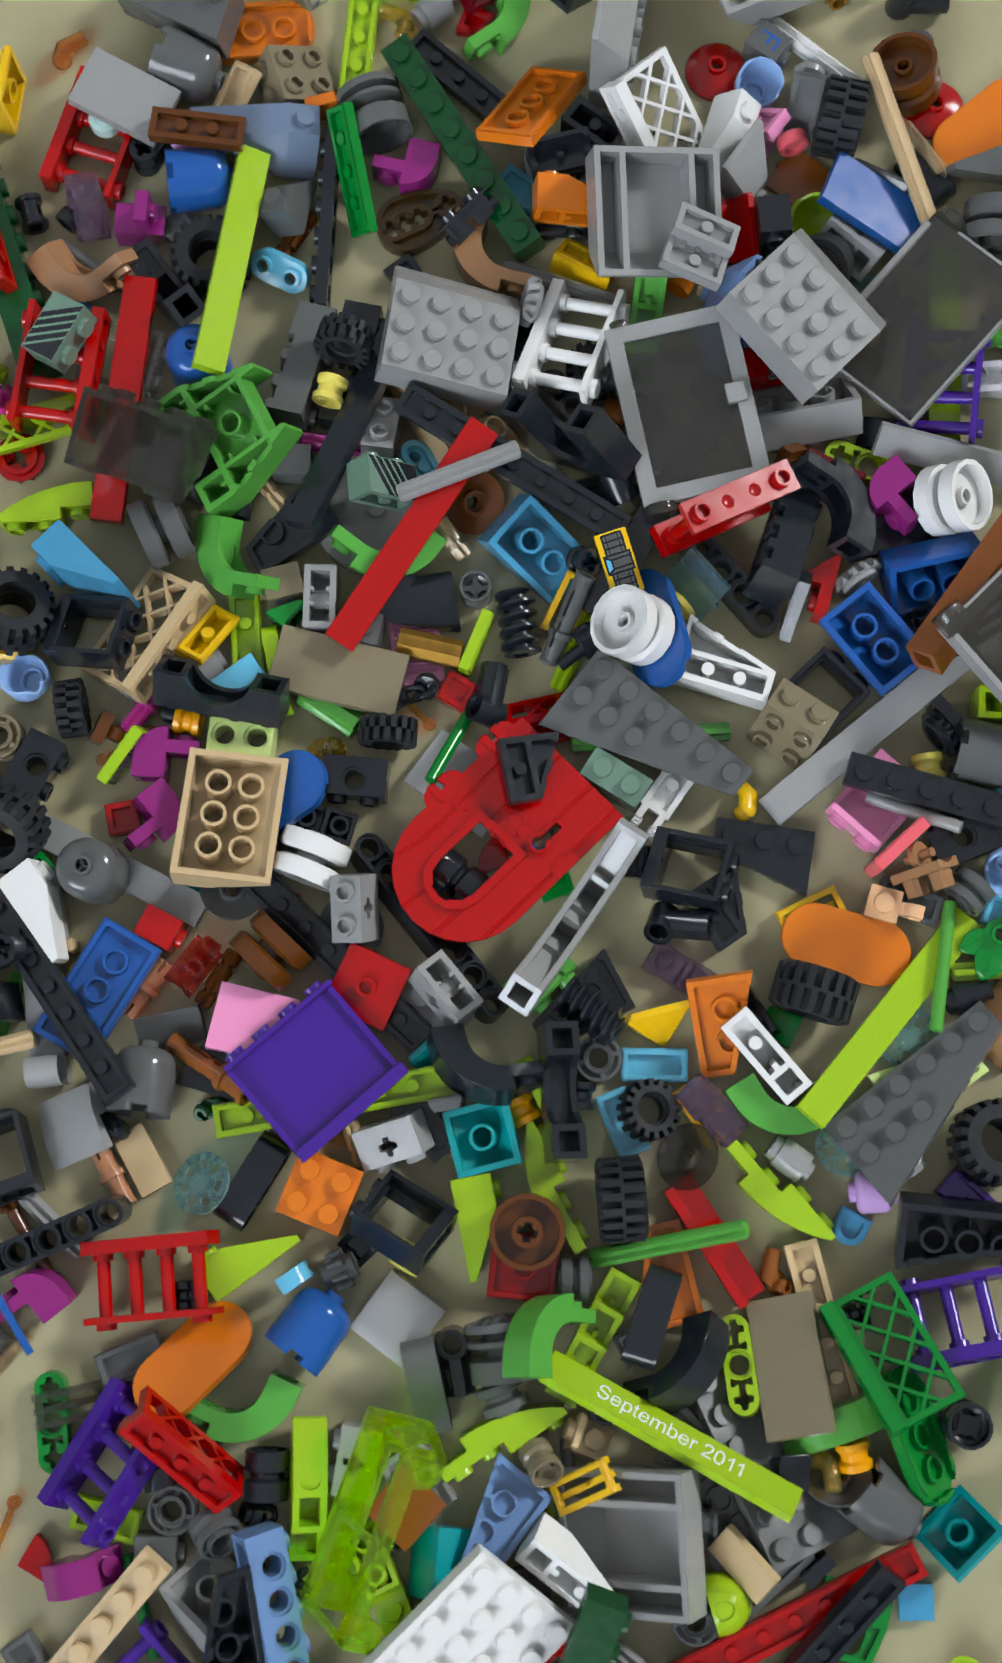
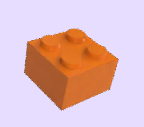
[275,1152,367,1237]

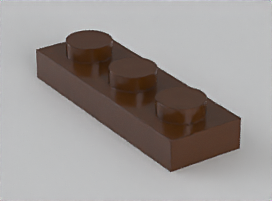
[148,106,248,152]

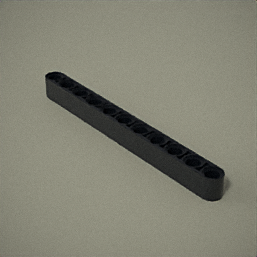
[538,369,780,638]

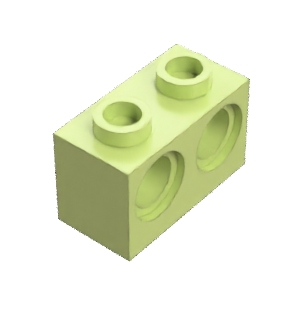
[206,716,279,757]

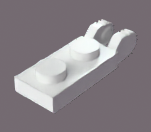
[630,771,694,842]

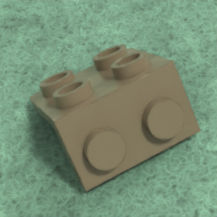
[253,44,337,104]
[747,677,839,769]

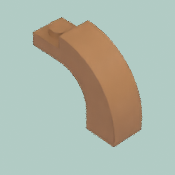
[453,206,535,300]
[25,239,139,302]

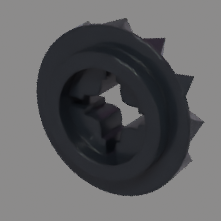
[921,709,961,757]

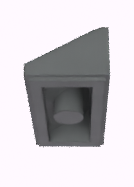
[133,1005,207,1049]

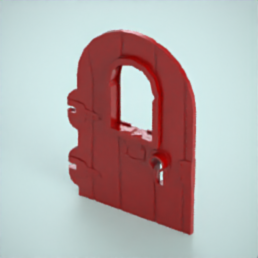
[392,717,624,943]

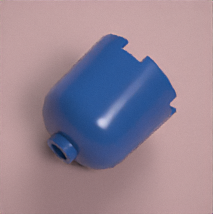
[164,148,234,214]
[165,323,234,387]
[264,1288,350,1377]

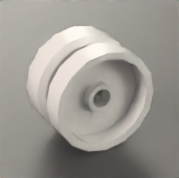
[913,459,993,537]
[590,584,675,667]
[273,824,353,894]

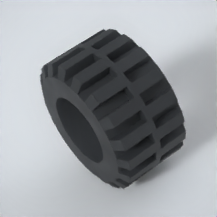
[810,74,870,160]
[169,213,252,301]
[0,566,56,656]
[0,782,51,874]
[768,959,861,1026]
[946,1098,1002,1188]
[594,1155,649,1244]

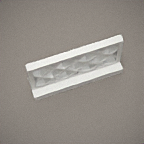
[599,46,704,147]

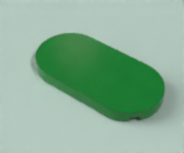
[882,1366,956,1507]

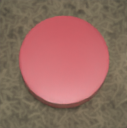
[776,128,809,157]

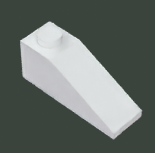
[698,88,762,174]
[0,858,69,964]
[720,1006,813,1105]
[515,1513,613,1609]

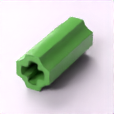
[296,696,364,739]

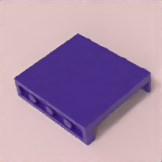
[224,979,409,1164]

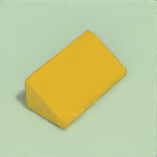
[549,238,615,291]
[175,604,241,665]

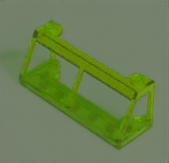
[300,1405,447,1656]

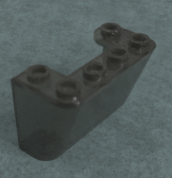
[64,383,220,504]

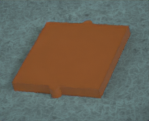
[765,152,829,207]
[364,1464,447,1553]

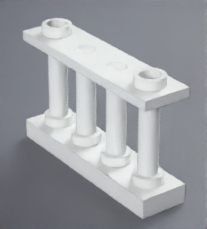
[512,278,630,405]

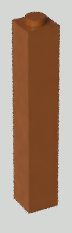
[906,513,1002,675]

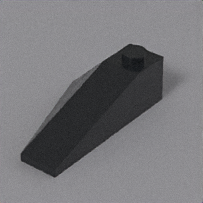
[202,1564,265,1663]

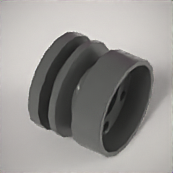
[336,71,413,156]
[464,1312,533,1387]

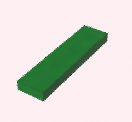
[326,102,378,238]

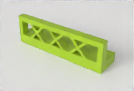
[0,390,106,456]

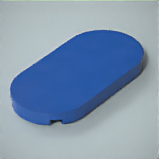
[631,569,692,688]
[278,750,329,835]

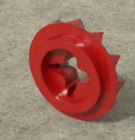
[0,433,47,484]

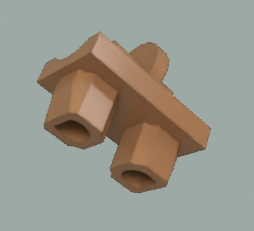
[890,841,959,900]

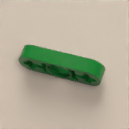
[34,1370,72,1474]

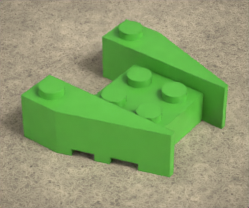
[153,363,303,517]

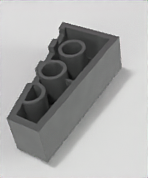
[117,0,245,60]
[264,300,338,432]

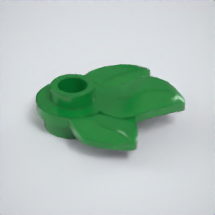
[959,918,1002,981]

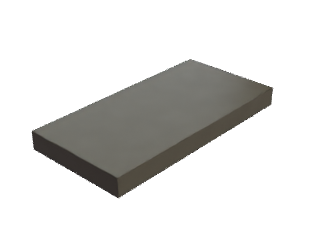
[269,624,410,715]
[746,1290,837,1444]

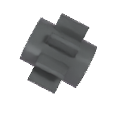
[319,1248,361,1292]

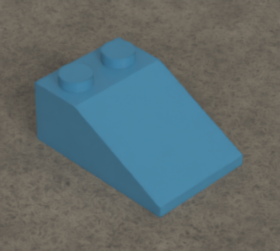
[477,493,589,606]
[30,519,141,608]

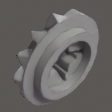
[519,276,544,328]
[834,558,882,596]

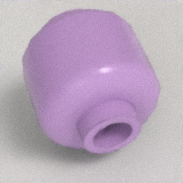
[848,1170,898,1214]

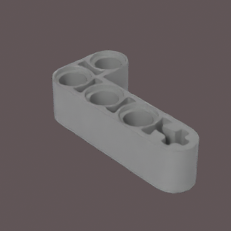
[23,963,72,1089]

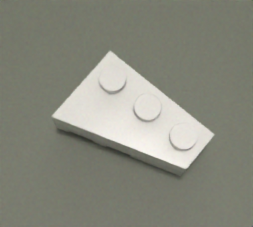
[673,614,776,711]

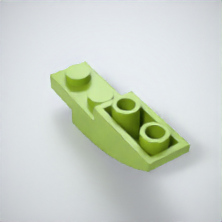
[0,481,130,535]
[525,1121,589,1254]
[724,1139,836,1241]
[438,1403,568,1483]
[287,1415,328,1562]
[343,1520,415,1639]

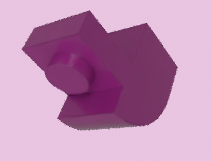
[371,138,442,195]
[114,190,167,247]
[868,455,919,536]
[131,726,205,783]
[122,777,180,853]
[0,1267,79,1324]
[40,1543,125,1602]

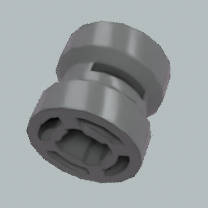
[459,570,492,610]

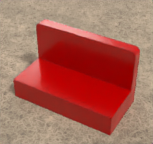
[721,193,759,265]

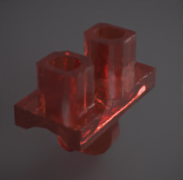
[163,934,223,998]

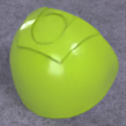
[791,192,834,237]
[705,1570,752,1637]

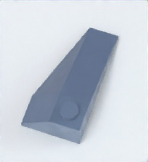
[190,102,320,181]

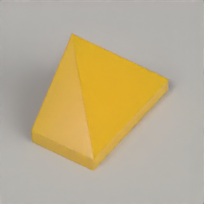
[622,999,690,1048]

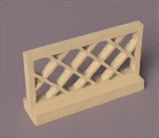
[80,565,216,705]

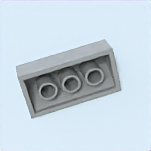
[727,374,863,458]

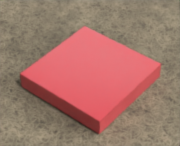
[864,817,931,879]

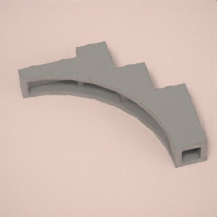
[498,817,650,1017]

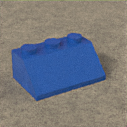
[878,531,980,619]
[818,581,920,697]

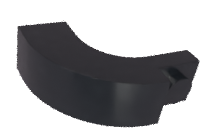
[130,237,204,328]
[790,450,876,563]
[426,1023,545,1106]
[622,1310,731,1415]

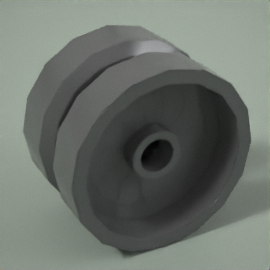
[960,191,1002,262]
[126,488,197,570]

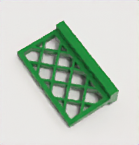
[818,1271,966,1439]

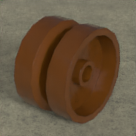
[873,31,941,118]
[228,909,314,993]
[490,1192,565,1271]

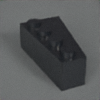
[741,481,823,609]
[894,1191,1002,1269]

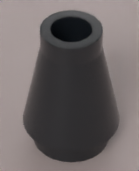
[945,980,994,1016]

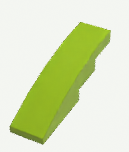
[545,1265,642,1409]

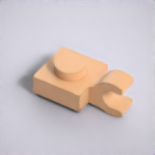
[863,883,926,925]

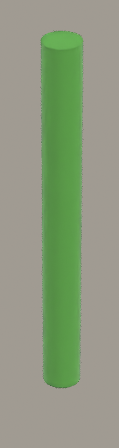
[929,900,957,1033]

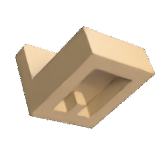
[562,1412,614,1462]

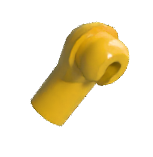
[734,781,757,821]

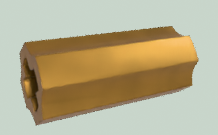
[395,627,465,669]

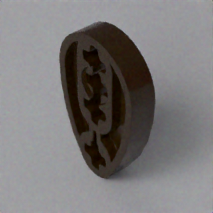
[376,189,462,257]

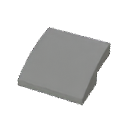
[657,201,741,292]
[39,1082,113,1171]
[350,1268,447,1369]

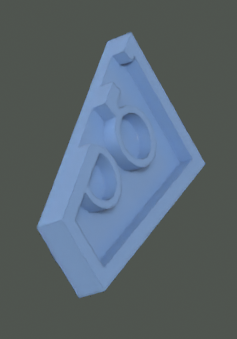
[461,1453,553,1564]

